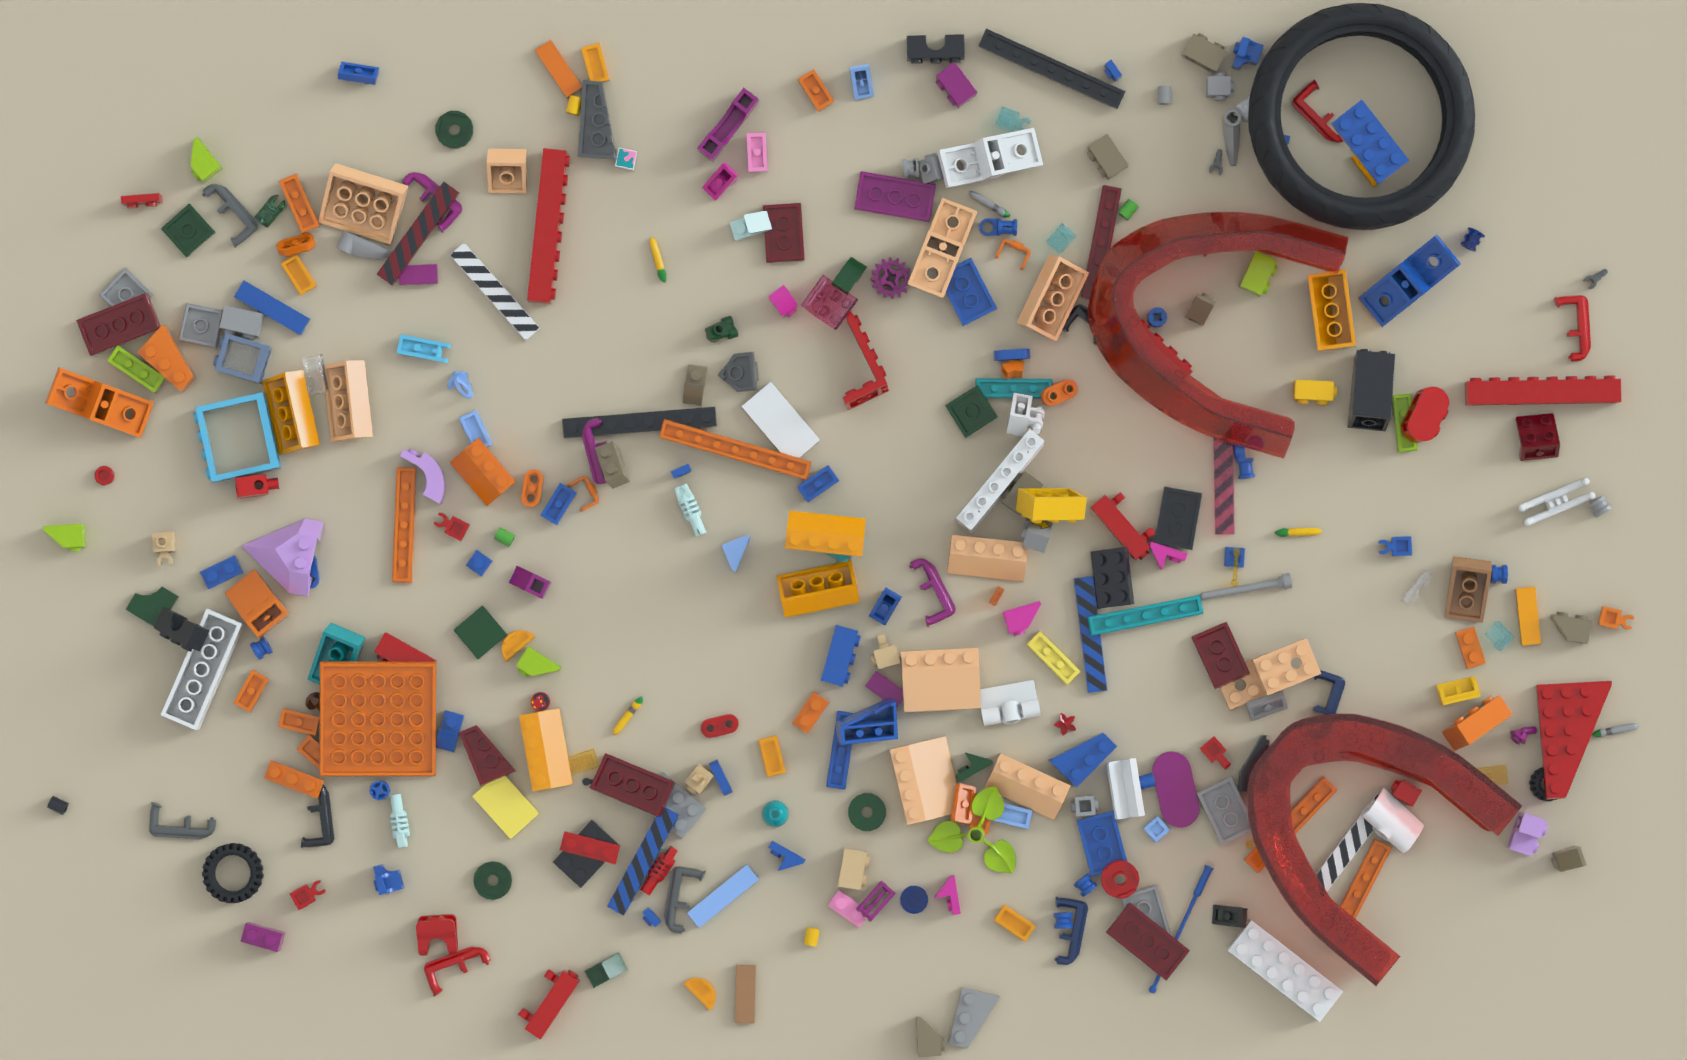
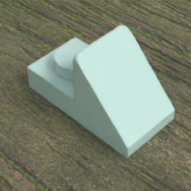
[730,211,772,241]

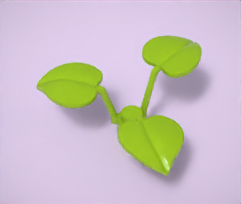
[928,786,1016,874]

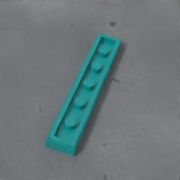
[1087,595,1204,636]

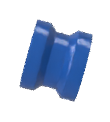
[1147,307,1167,328]
[1490,565,1508,584]
[250,636,273,660]
[370,781,390,800]
[1073,873,1098,897]
[1054,912,1073,929]

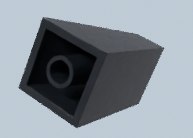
[1347,349,1395,431]

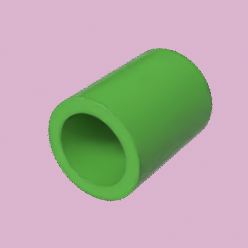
[1118,199,1139,220]
[494,527,515,547]

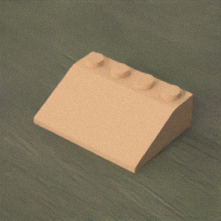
[318,163,408,245]
[901,648,981,713]
[889,736,957,825]

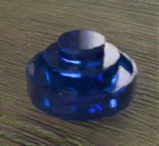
[900,885,928,914]

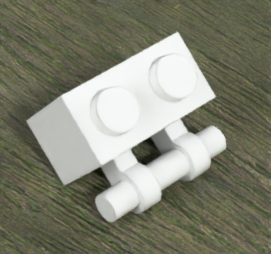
[1007,393,1045,436]

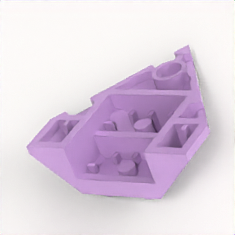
[242,519,324,597]

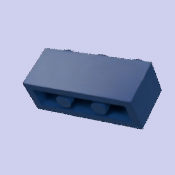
[821,625,861,687]

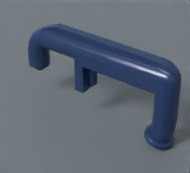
[1306,670,1345,738]
[1055,897,1088,965]

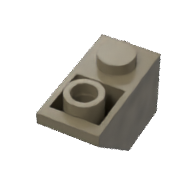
[1185,293,1215,326]
[1550,611,1592,644]

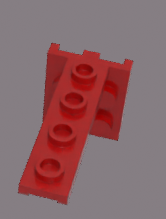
[843,311,889,410]

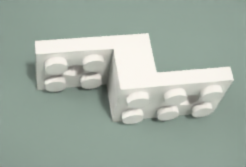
[937,128,1043,189]

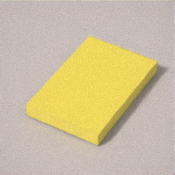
[472,776,540,839]

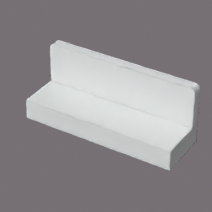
[1106,758,1145,820]

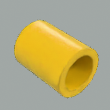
[566,95,582,116]
[803,927,820,947]

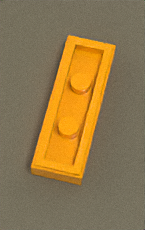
[1515,587,1541,646]

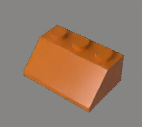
[450,438,516,506]

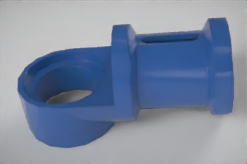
[979,218,1017,236]
[1233,441,1255,479]

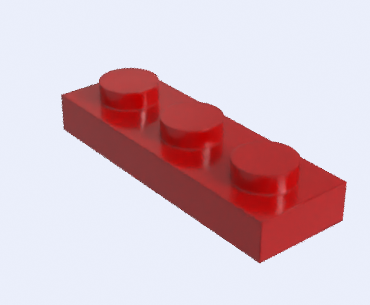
[560,831,620,864]

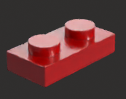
[121,193,162,209]

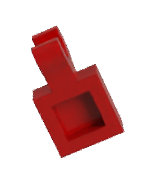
[1200,736,1231,770]

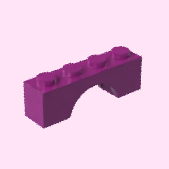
[697,87,759,162]

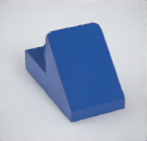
[869,587,902,625]
[436,710,464,752]
[768,840,806,871]

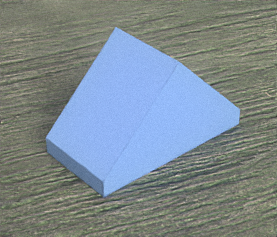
[850,64,874,100]
[722,535,750,572]

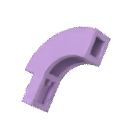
[400,448,446,504]

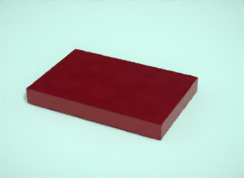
[763,203,805,263]
[1191,622,1250,689]

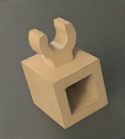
[152,532,176,566]
[871,634,900,669]
[685,764,714,794]

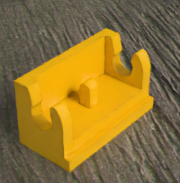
[1436,676,1481,705]

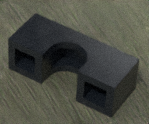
[906,34,965,64]
[154,607,210,652]

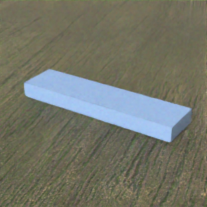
[687,865,759,928]

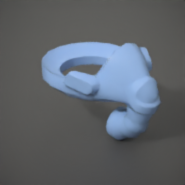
[447,371,473,399]

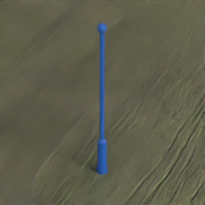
[1149,864,1214,993]

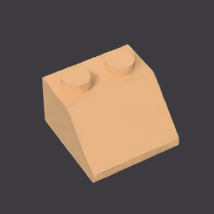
[487,149,527,193]

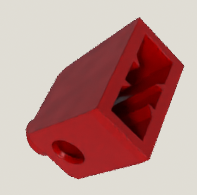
[235,474,279,499]

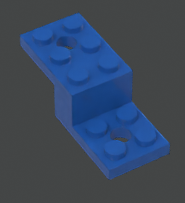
[1358,234,1461,327]

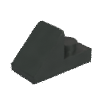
[1212,905,1248,928]

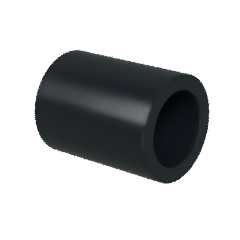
[47,796,69,815]

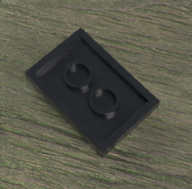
[1154,486,1202,550]
[1090,547,1134,609]
[553,820,619,888]

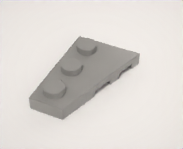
[949,987,1000,1048]

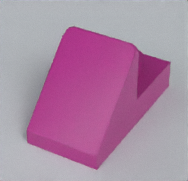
[702,162,738,201]
[1149,542,1187,570]
[934,875,961,915]

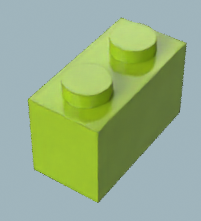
[1239,251,1278,297]

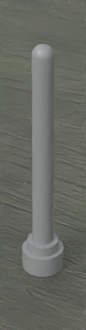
[1200,573,1292,600]

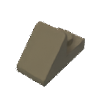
[683,364,707,406]

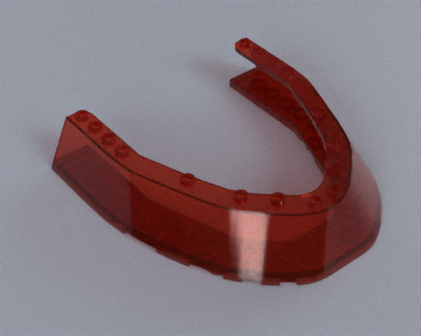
[1087,212,1348,459]
[1247,714,1522,986]

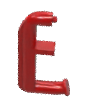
[1292,80,1344,143]
[1554,295,1591,362]
[424,947,491,997]

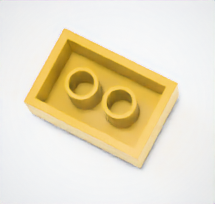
[1016,488,1087,523]

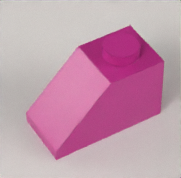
[768,285,798,318]
[1002,601,1041,637]

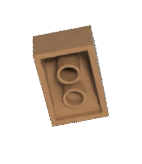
[1445,556,1492,623]

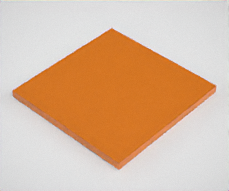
[319,661,436,776]

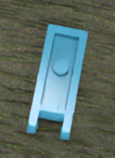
[397,334,451,363]

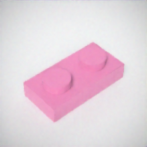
[747,133,768,172]
[828,890,870,928]

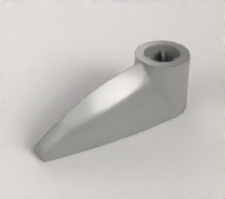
[1222,109,1241,166]
[336,230,392,259]

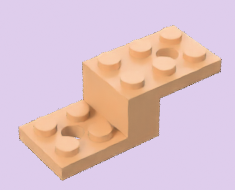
[907,198,978,298]
[1220,638,1321,710]

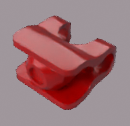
[416,914,458,956]

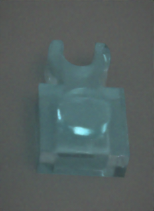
[995,106,1031,132]

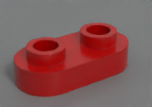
[701,714,739,738]

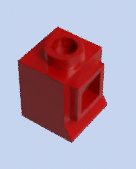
[1390,780,1422,807]

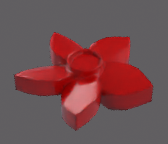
[1054,713,1076,736]

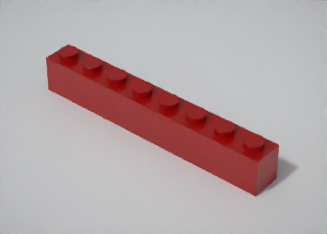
[527,148,570,304]
[1465,375,1621,406]

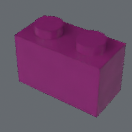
[935,62,977,108]
[240,922,286,952]

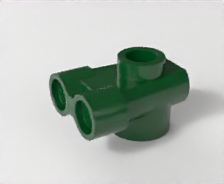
[705,316,738,343]

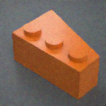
[137,324,196,392]
[1442,695,1513,751]

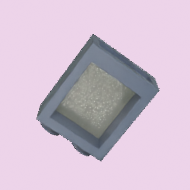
[213,333,272,384]

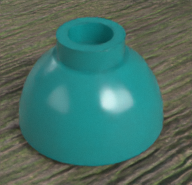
[762,800,789,827]

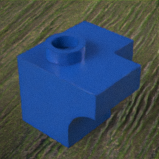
[1231,37,1264,70]
[373,864,404,895]

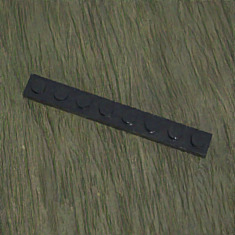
[978,29,1126,109]
[562,407,717,438]

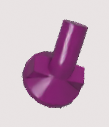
[1510,726,1537,745]

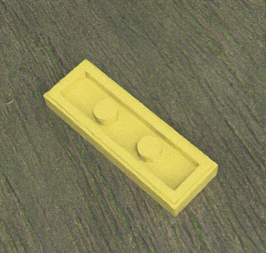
[1026,631,1081,685]

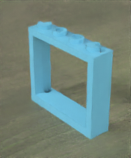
[193,392,281,483]

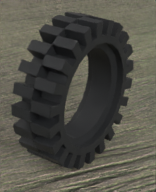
[202,843,264,903]

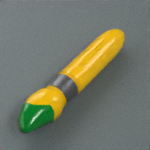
[613,696,643,735]

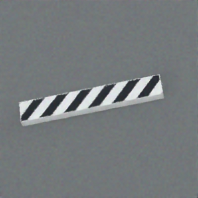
[450,243,540,341]
[1307,793,1378,897]

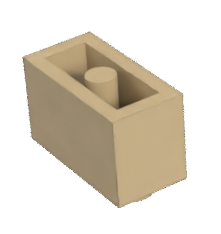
[838,848,870,890]

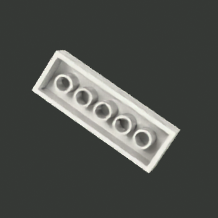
[161,609,245,730]
[1226,919,1343,1022]

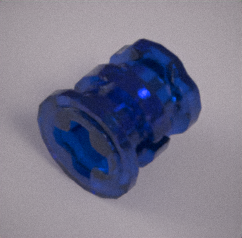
[1460,227,1485,252]

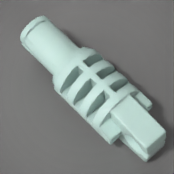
[675,484,707,537]
[390,794,410,848]

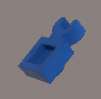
[1378,536,1412,556]

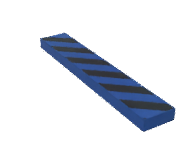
[1074,576,1107,693]
[607,807,679,916]

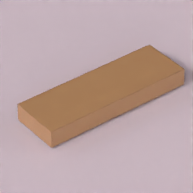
[735,965,756,1023]

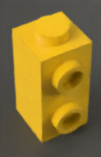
[1293,380,1337,405]

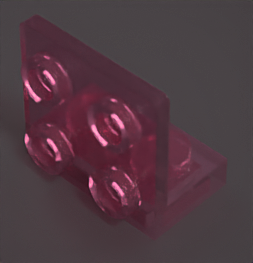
[801,275,858,330]

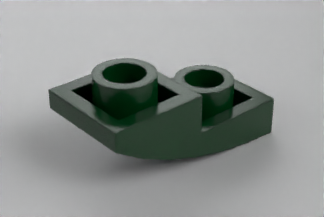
[831,257,867,295]

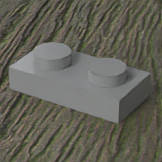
[1246,690,1288,721]

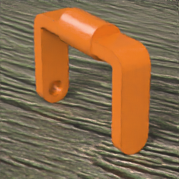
[995,239,1031,270]
[567,476,599,512]

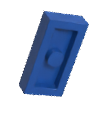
[338,62,379,85]
[797,465,839,502]
[540,483,577,525]
[200,555,243,589]

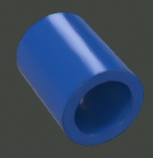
[1139,773,1156,790]

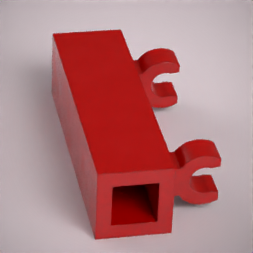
[1090,492,1156,560]
[518,969,580,1040]

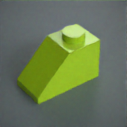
[190,137,223,183]
[43,524,86,552]
[516,646,562,677]

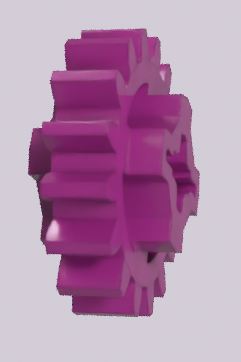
[870,257,911,299]

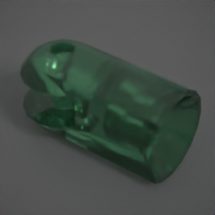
[254,194,286,228]

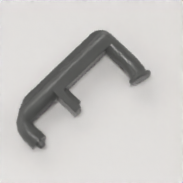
[202,184,258,248]
[149,802,216,839]
[664,866,706,934]

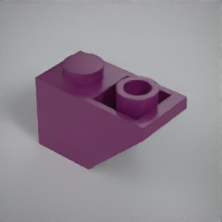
[509,566,551,599]

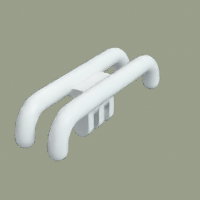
[1518,478,1595,526]

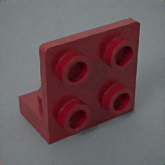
[1515,413,1560,461]

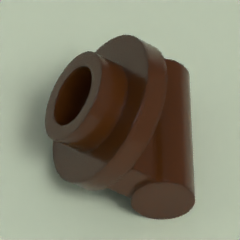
[305,692,320,712]

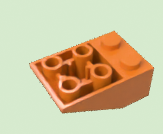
[225,569,291,638]

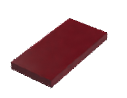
[76,293,161,356]
[590,753,675,818]
[1106,902,1190,981]

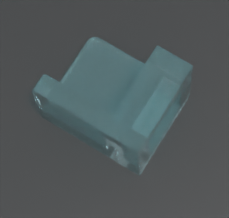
[1047,223,1076,254]
[1485,621,1515,651]

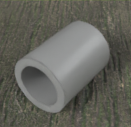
[1158,86,1171,105]

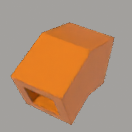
[1001,360,1024,380]

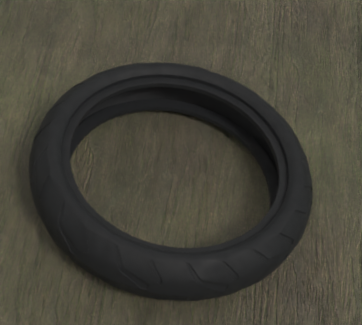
[1248,3,1475,230]

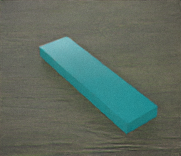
[975,378,1052,399]

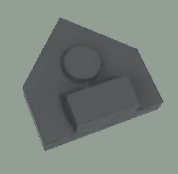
[718,352,759,392]

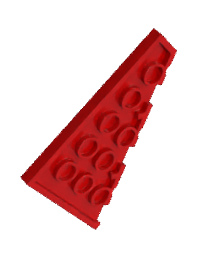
[1536,681,1612,800]

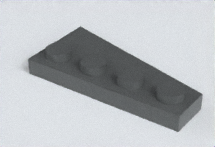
[578,80,617,160]

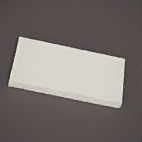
[742,382,820,458]

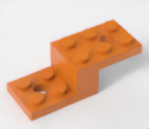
[45,367,154,438]

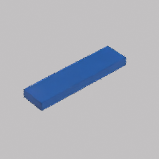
[234,280,310,335]
[826,711,854,789]

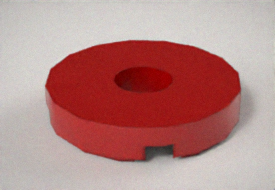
[1101,860,1140,899]

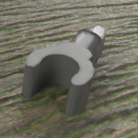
[1209,149,1223,175]
[1583,269,1608,289]

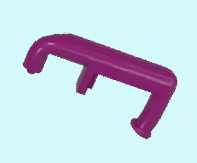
[402,172,462,233]
[582,418,607,484]
[909,558,956,627]

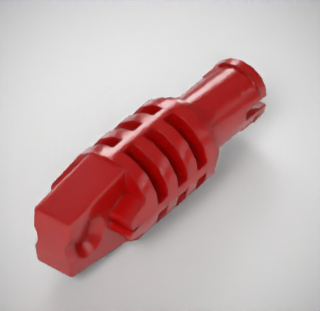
[640,846,678,896]

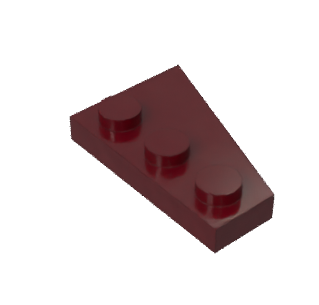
[459,725,516,786]

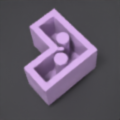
[1507,812,1548,856]

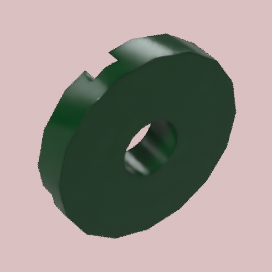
[435,111,474,149]
[848,793,886,831]
[473,861,512,900]

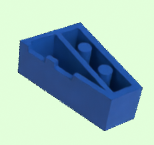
[836,697,898,745]
[1048,733,1117,787]

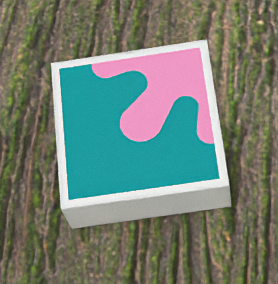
[615,148,638,171]

